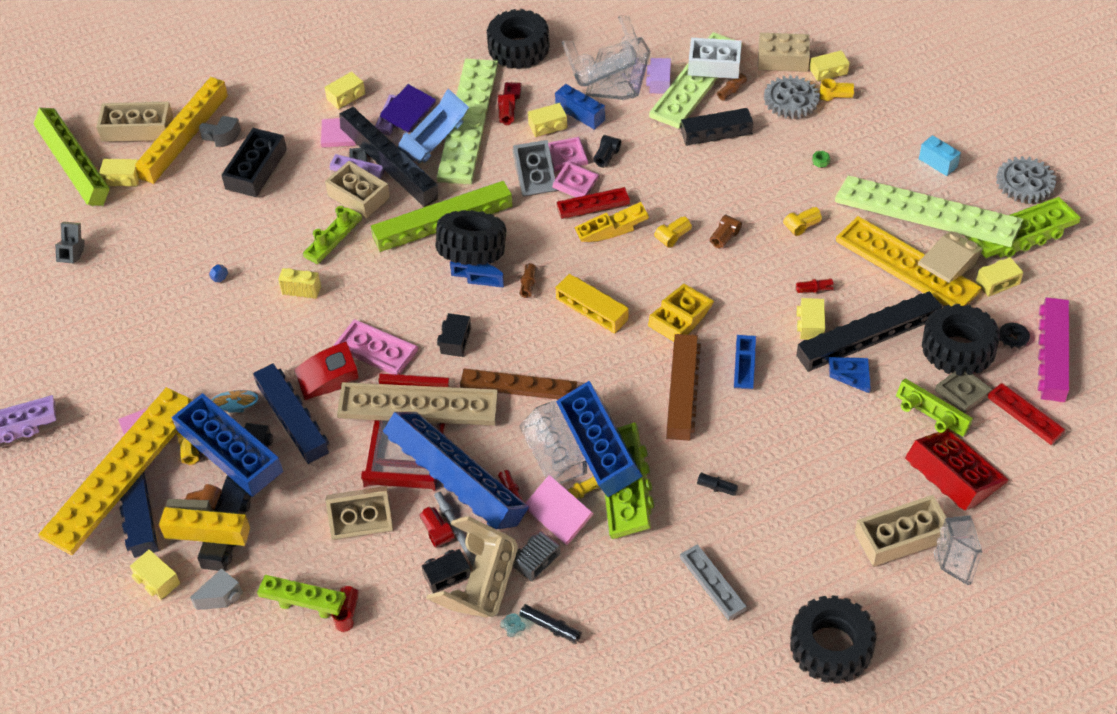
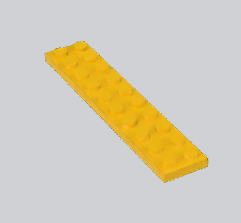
[38,387,193,556]

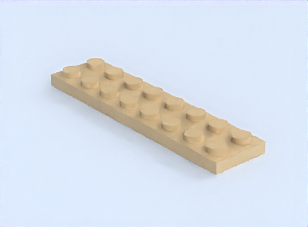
[337,382,498,426]

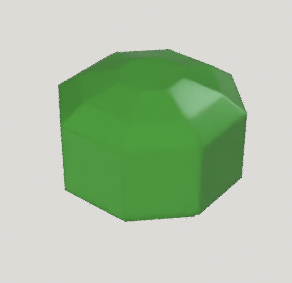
[812,151,830,168]

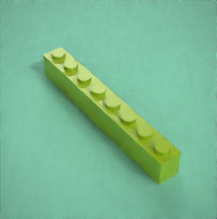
[33,107,110,206]
[371,180,513,252]

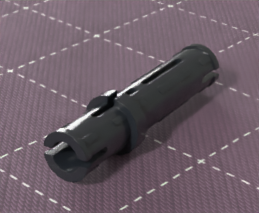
[519,604,581,644]

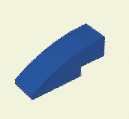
[450,261,504,288]
[734,335,756,389]

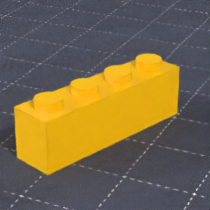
[555,273,629,334]
[159,507,250,546]

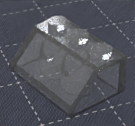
[934,515,982,585]

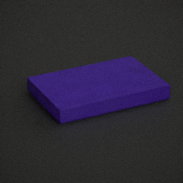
[380,84,436,133]

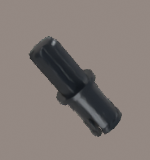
[697,472,738,496]

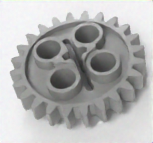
[764,75,820,119]
[996,156,1056,204]

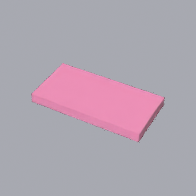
[334,319,418,375]

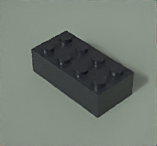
[221,128,287,197]

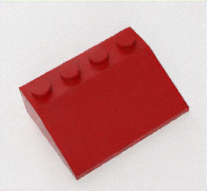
[905,428,1009,511]

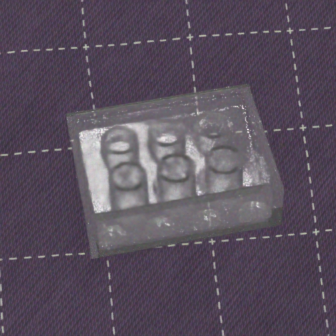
[586,37,651,100]

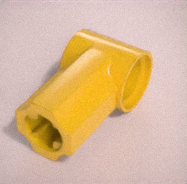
[819,78,854,101]
[783,207,822,236]
[654,216,692,248]
[177,432,199,465]

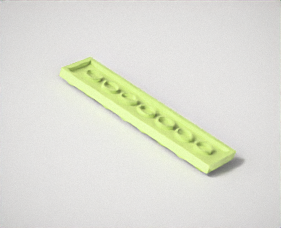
[649,32,742,129]

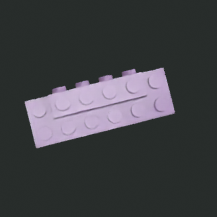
[0,395,56,443]

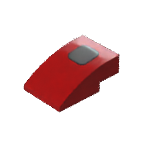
[294,341,359,400]

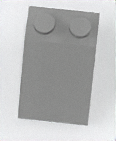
[512,140,557,197]

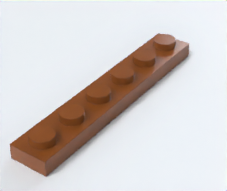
[460,368,577,400]

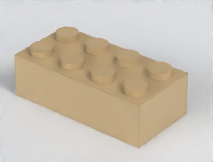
[96,101,173,142]
[855,495,953,567]

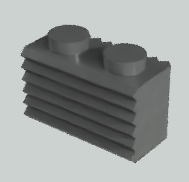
[513,531,560,582]

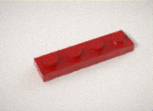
[556,187,630,219]
[988,383,1065,445]

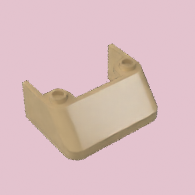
[426,516,518,618]

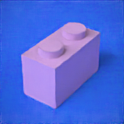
[646,58,671,94]

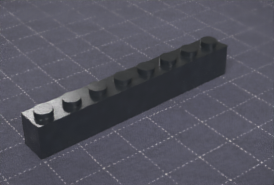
[339,107,438,207]
[796,291,942,372]
[197,423,273,571]

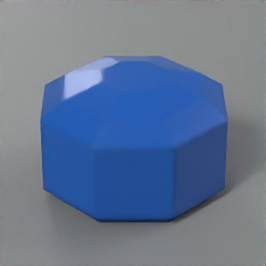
[209,264,228,283]

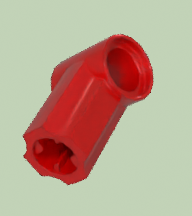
[498,94,515,125]
[419,506,455,548]
[332,586,359,632]

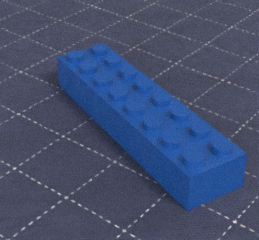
[383,412,529,530]

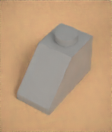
[190,568,242,610]

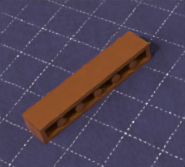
[666,334,701,441]

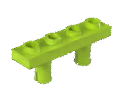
[303,206,362,265]
[896,378,973,437]
[257,574,346,618]

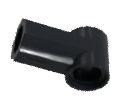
[593,135,621,168]

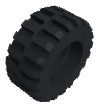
[487,9,550,69]
[435,210,506,265]
[922,304,1000,376]
[790,595,877,684]

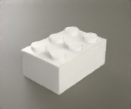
[688,37,742,79]

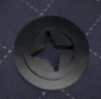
[999,323,1030,349]

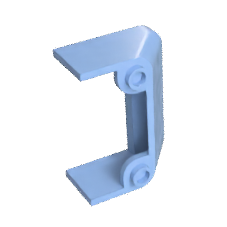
[398,89,469,163]

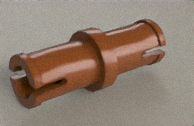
[717,73,747,101]
[519,263,536,298]

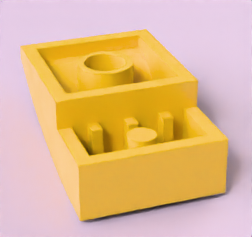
[648,284,714,342]

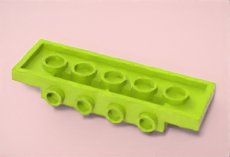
[965,197,1081,258]
[605,422,654,539]

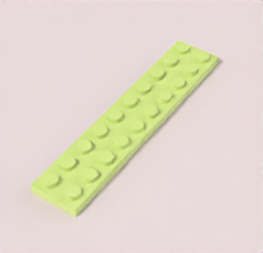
[437,59,498,184]
[835,176,1023,247]

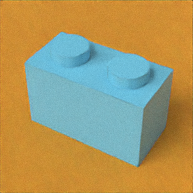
[919,135,961,176]

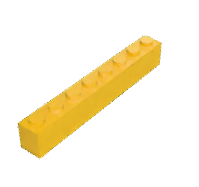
[135,77,228,184]

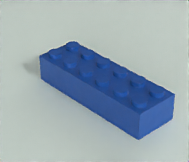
[556,381,643,497]
[171,393,284,497]

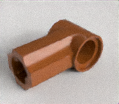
[710,214,742,249]
[185,484,222,511]

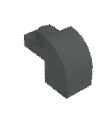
[199,116,241,147]
[55,222,85,263]

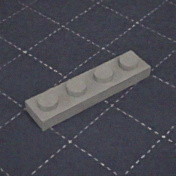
[680,544,747,621]

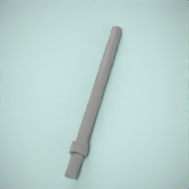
[434,492,476,567]

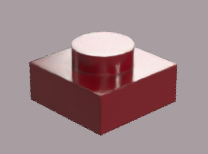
[503,82,522,99]

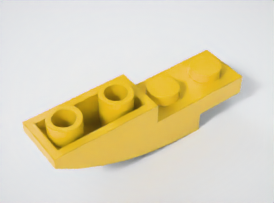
[574,202,649,242]

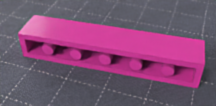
[1037,297,1069,402]

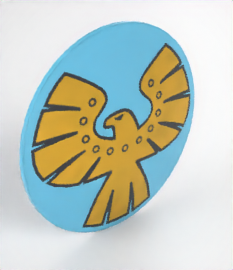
[211,390,258,413]

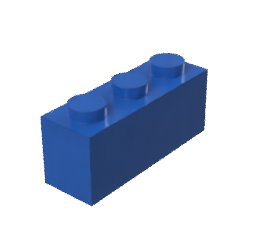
[555,84,605,130]

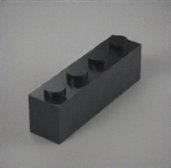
[681,108,753,146]

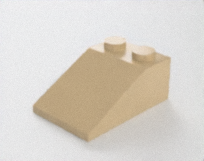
[918,231,983,283]

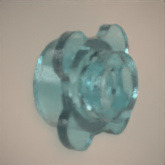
[500,613,526,637]

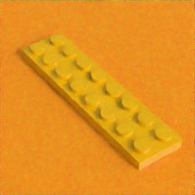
[836,216,981,306]

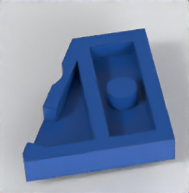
[828,357,871,393]

